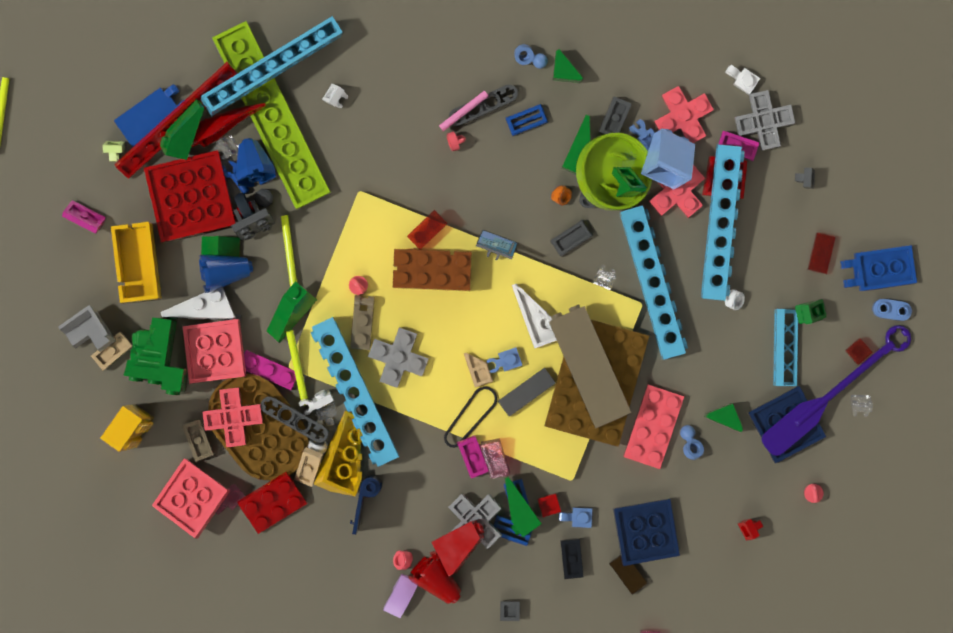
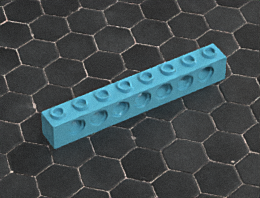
[201,16,343,116]
[701,144,744,301]
[620,205,688,360]
[311,317,399,467]

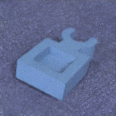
[629,119,654,151]
[487,347,522,373]

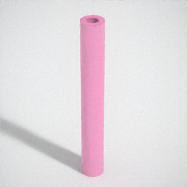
[439,91,489,132]

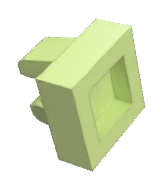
[103,141,125,161]

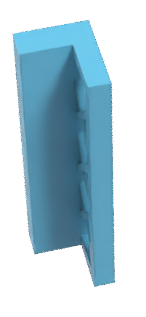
[773,309,798,386]

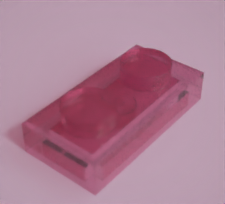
[480,438,510,479]

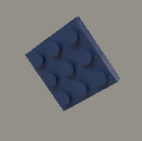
[748,386,826,464]
[613,499,680,566]

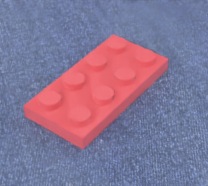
[623,384,684,469]

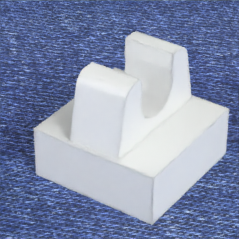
[322,84,348,108]

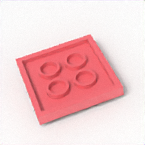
[182,319,246,384]
[152,458,230,539]

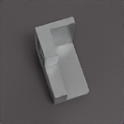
[58,305,116,352]

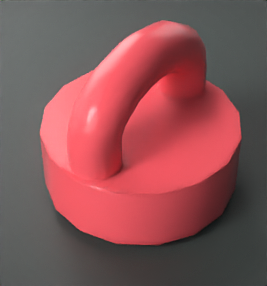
[446,131,466,151]
[349,276,368,295]
[804,484,824,503]
[393,550,413,570]

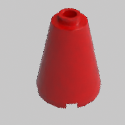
[408,551,461,604]

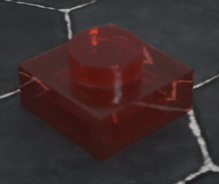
[845,338,873,365]

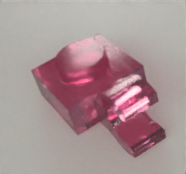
[216,483,245,515]

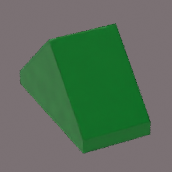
[553,49,583,83]
[201,236,240,257]
[704,403,743,432]

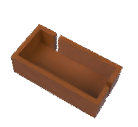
[393,249,472,291]

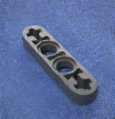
[449,85,518,127]
[261,397,329,443]

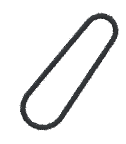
[444,386,497,448]

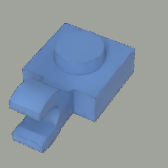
[558,507,592,528]

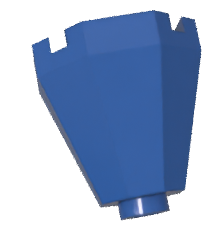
[236,138,276,187]

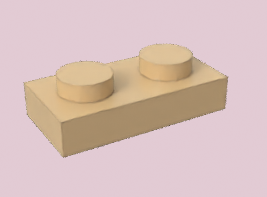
[91,331,133,371]
[294,447,323,487]

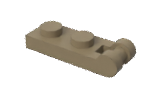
[350,295,374,350]

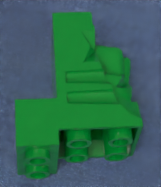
[124,317,188,395]

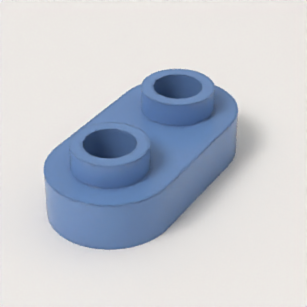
[872,299,912,321]

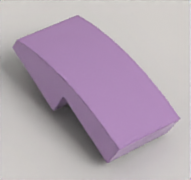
[383,573,417,618]

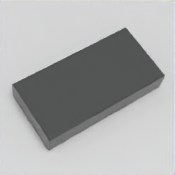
[550,220,593,257]

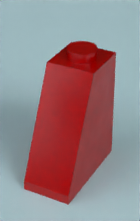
[431,520,484,576]

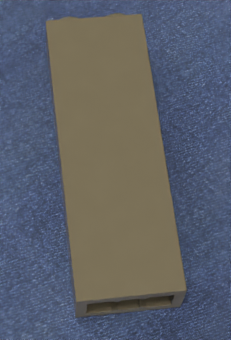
[549,304,631,428]

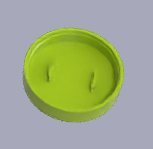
[576,133,652,211]

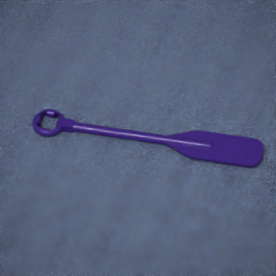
[761,325,911,456]

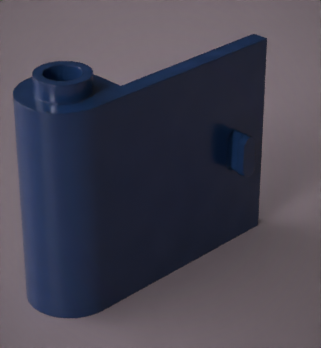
[350,475,382,535]

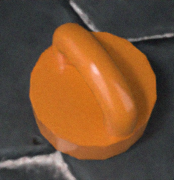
[551,186,572,206]

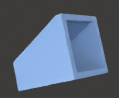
[641,129,695,189]

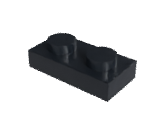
[560,539,584,579]

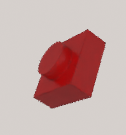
[537,493,561,517]

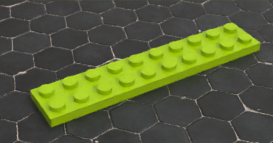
[212,21,331,210]

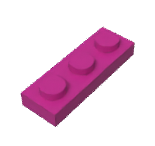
[244,350,296,390]

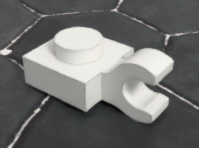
[725,65,760,95]
[299,390,334,415]

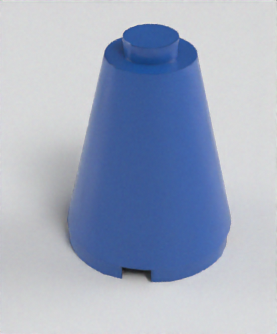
[199,254,253,293]

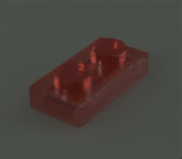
[407,210,448,250]
[807,232,836,274]

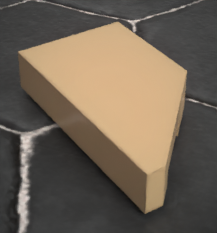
[464,353,493,387]

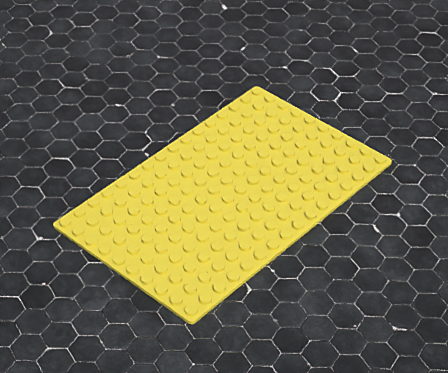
[289,191,642,481]

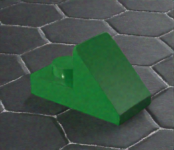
[612,167,647,197]
[795,299,827,324]

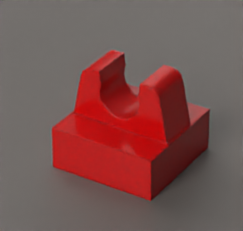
[737,519,764,541]

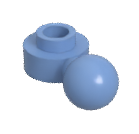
[514,44,548,69]
[680,425,704,460]

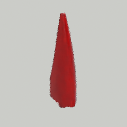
[191,103,266,147]

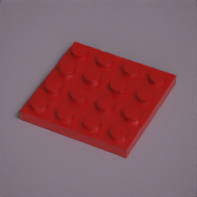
[144,150,236,243]

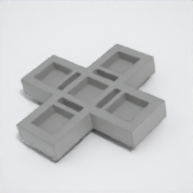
[734,90,795,151]
[368,327,429,388]
[448,494,502,549]

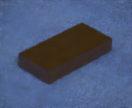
[609,555,647,595]

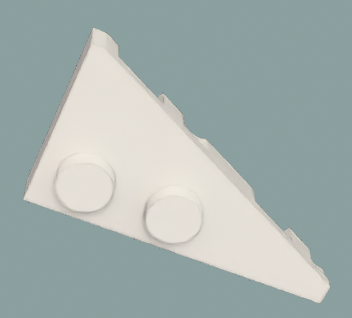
[512,284,557,349]
[160,287,236,320]

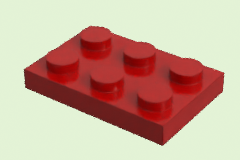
[237,471,307,534]

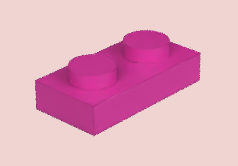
[718,131,759,161]
[62,200,106,234]
[457,435,489,479]

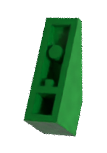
[160,100,204,160]
[562,114,590,175]
[267,281,317,343]
[505,476,542,537]

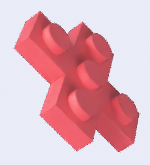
[654,86,714,143]
[649,165,705,218]
[203,387,263,447]

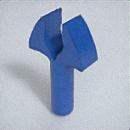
[222,161,249,194]

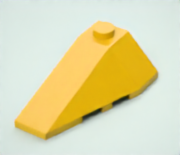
[314,411,362,497]

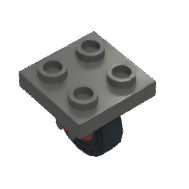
[231,192,275,240]

